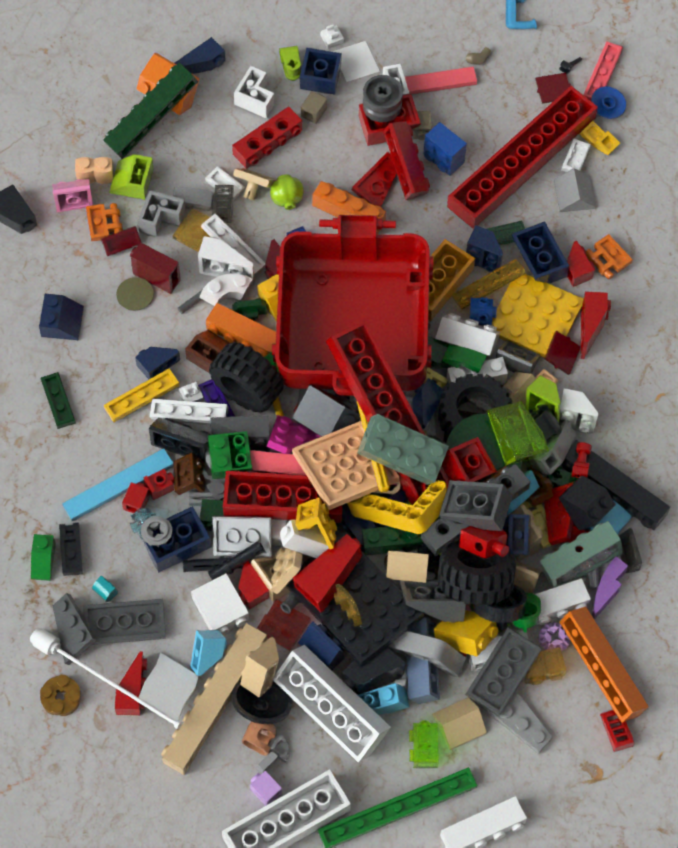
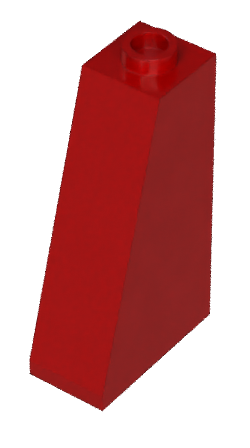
[293,534,362,612]

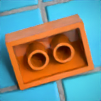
[136,53,200,115]

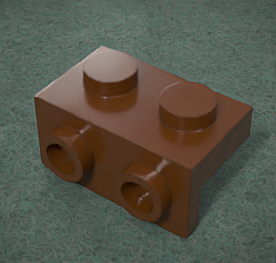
[526,466,553,507]

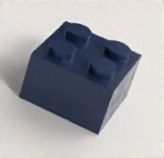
[300,48,342,95]

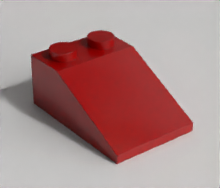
[358,94,421,146]
[580,291,611,359]

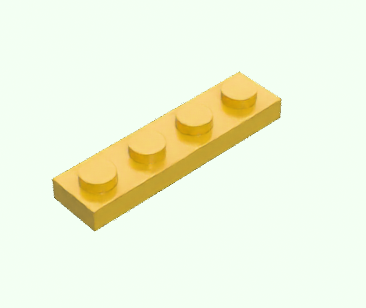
[104,368,179,422]

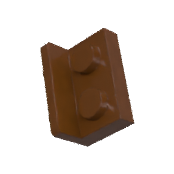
[173,452,206,495]

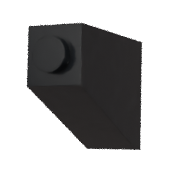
[0,184,37,234]

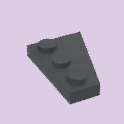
[53,593,97,665]

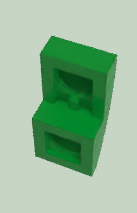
[442,345,487,373]

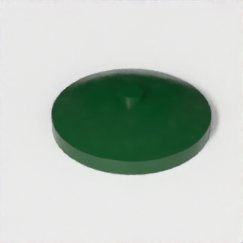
[446,414,524,482]

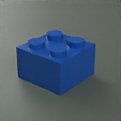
[423,122,467,176]

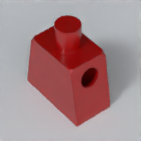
[459,526,509,558]

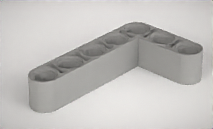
[387,631,466,677]

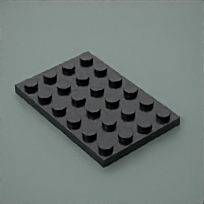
[286,551,424,666]

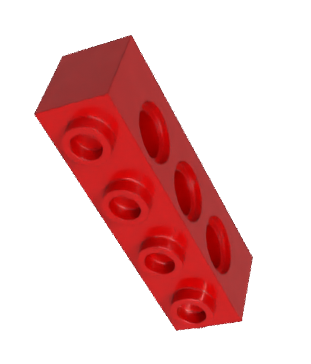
[232,106,302,169]

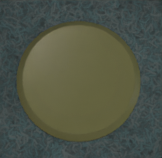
[116,277,154,311]

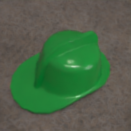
[509,593,541,633]

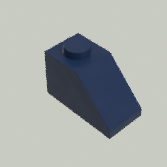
[135,347,180,380]

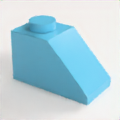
[190,630,227,676]

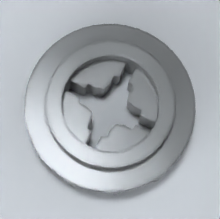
[140,516,172,547]

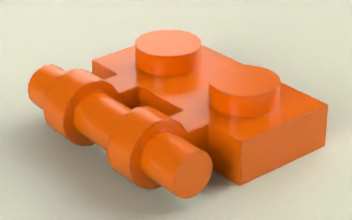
[86,203,123,242]
[586,234,633,280]

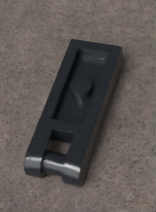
[59,522,83,576]

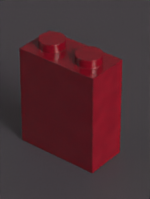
[130,242,181,294]

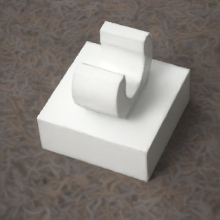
[321,25,344,48]
[179,382,204,402]

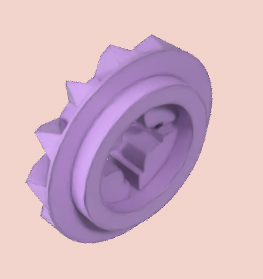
[538,621,570,653]

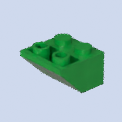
[208,431,252,480]

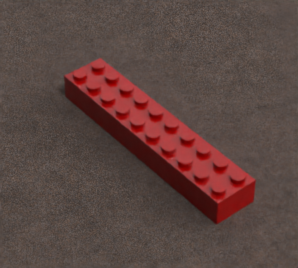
[447,86,598,229]
[326,320,449,505]

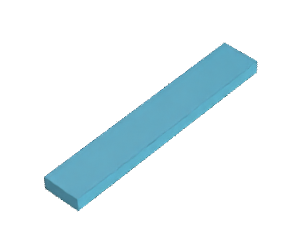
[62,449,174,521]

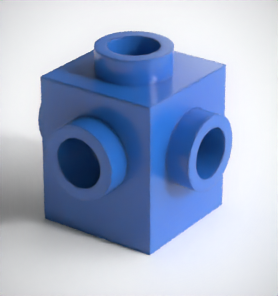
[469,297,497,325]

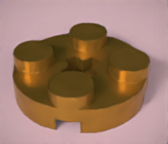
[40,675,81,716]

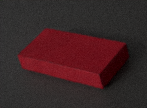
[100,226,142,256]

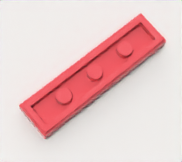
[583,41,623,101]
[405,66,477,94]

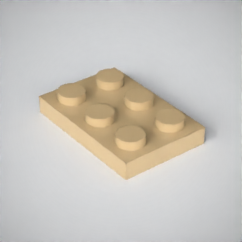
[271,547,303,595]

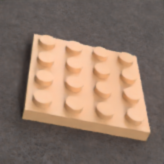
[292,421,399,510]

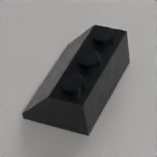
[149,417,210,464]

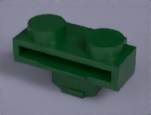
[232,298,267,321]

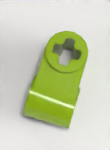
[279,46,301,81]

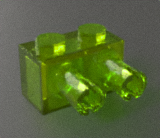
[409,720,439,768]

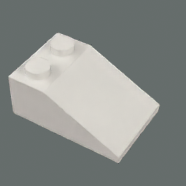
[198,236,254,285]

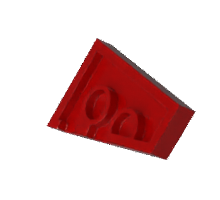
[351,152,397,207]

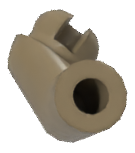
[466,47,492,65]

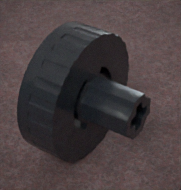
[474,585,527,630]

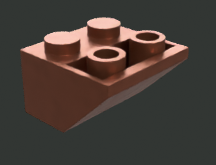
[185,330,229,373]

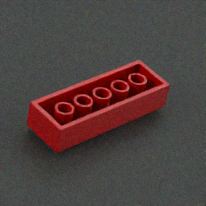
[223,471,343,523]

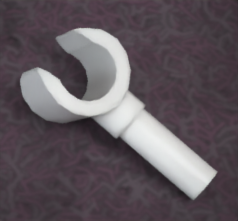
[395,665,408,690]

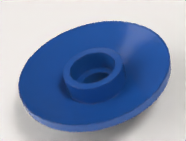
[591,86,626,119]

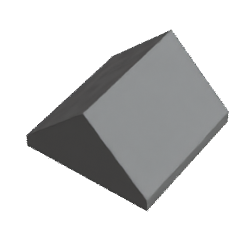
[554,168,596,212]

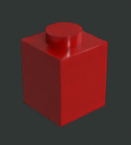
[122,482,150,516]

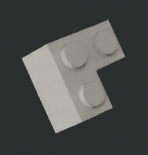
[138,190,186,237]

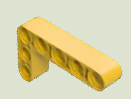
[347,480,447,534]

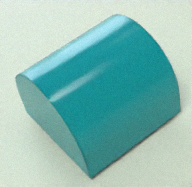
[92,576,118,602]

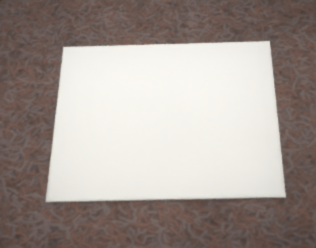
[333,41,380,82]

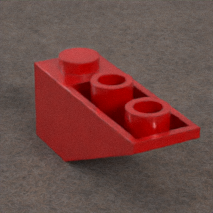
[115,651,147,716]

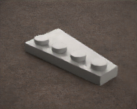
[476,691,552,754]

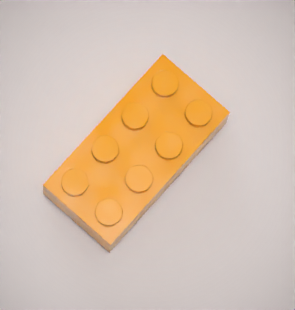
[428,239,475,321]

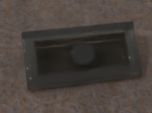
[618,528,642,573]

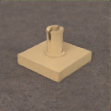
[233,168,277,200]

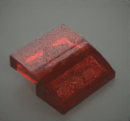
[257,599,311,651]

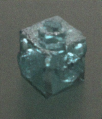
[130,508,157,540]

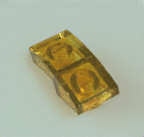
[333,584,362,626]

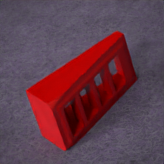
[600,710,635,752]

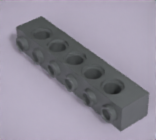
[421,464,530,557]

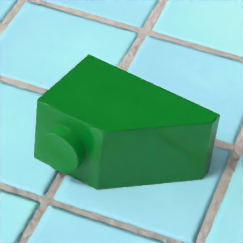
[31,534,56,581]

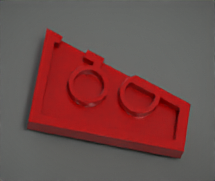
[544,482,574,545]

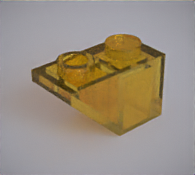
[525,647,566,685]

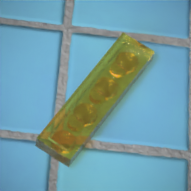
[452,259,526,310]

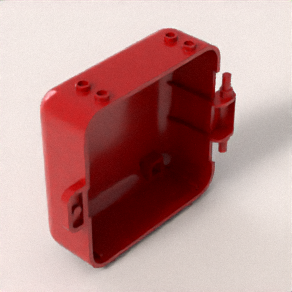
[272,215,433,396]

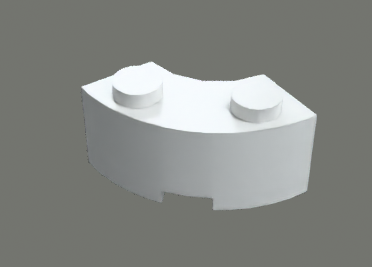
[199,274,252,306]

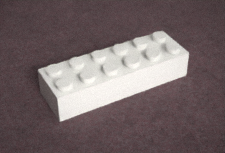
[273,645,391,762]
[222,769,351,848]

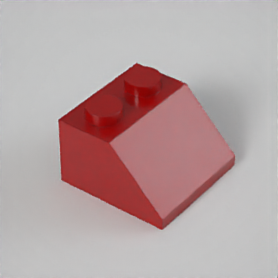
[441,437,497,482]

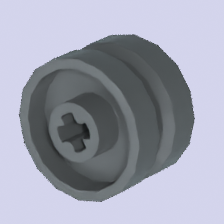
[363,75,403,122]

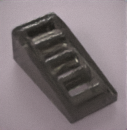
[212,185,234,223]

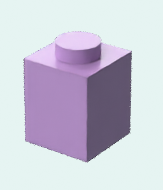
[250,771,282,806]

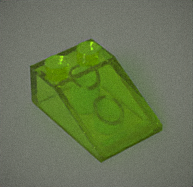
[487,401,549,466]

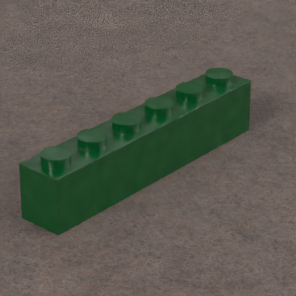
[103,62,198,159]

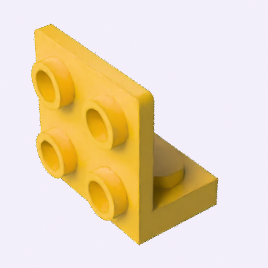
[296,497,337,549]

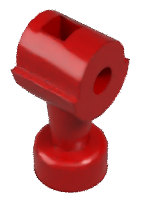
[571,442,592,478]

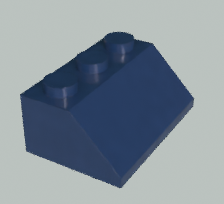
[511,221,569,283]
[140,506,211,573]

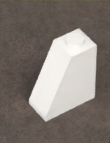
[280,520,329,558]

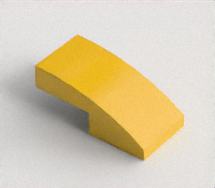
[579,121,620,155]

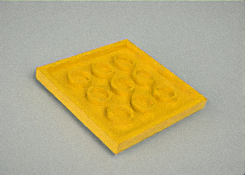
[492,270,583,358]

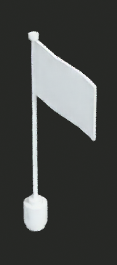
[30,628,198,729]

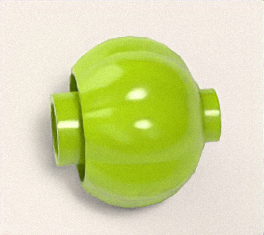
[270,174,304,210]

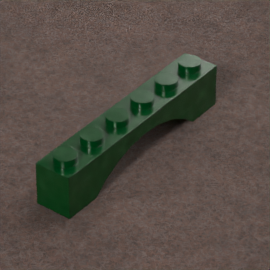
[362,522,460,556]

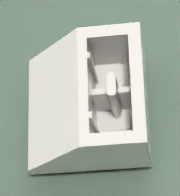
[559,388,598,433]

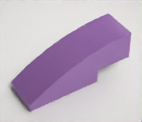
[592,556,628,619]

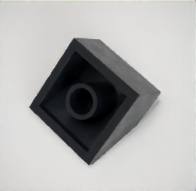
[559,476,616,530]

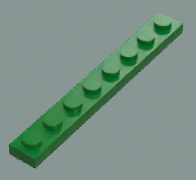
[318,767,477,848]

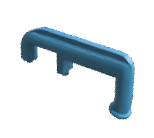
[506,0,537,29]

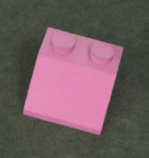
[52,179,93,212]

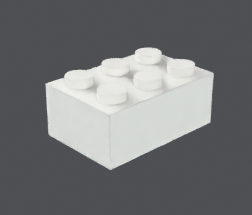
[436,313,500,356]

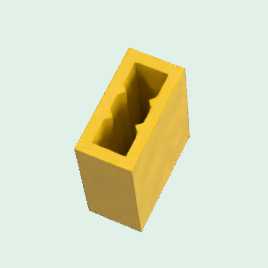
[434,610,498,657]

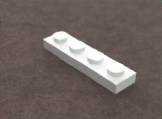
[201,214,266,276]
[149,399,228,424]

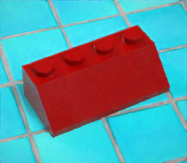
[383,122,430,200]

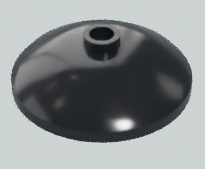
[231,681,292,724]

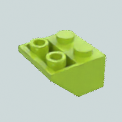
[109,154,154,200]

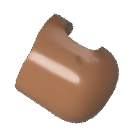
[242,722,277,756]

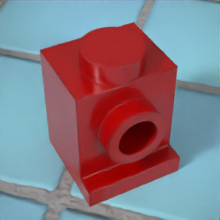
[143,469,175,500]

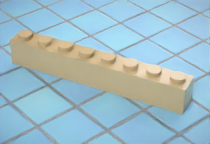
[161,623,267,775]

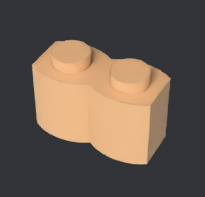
[75,157,114,184]

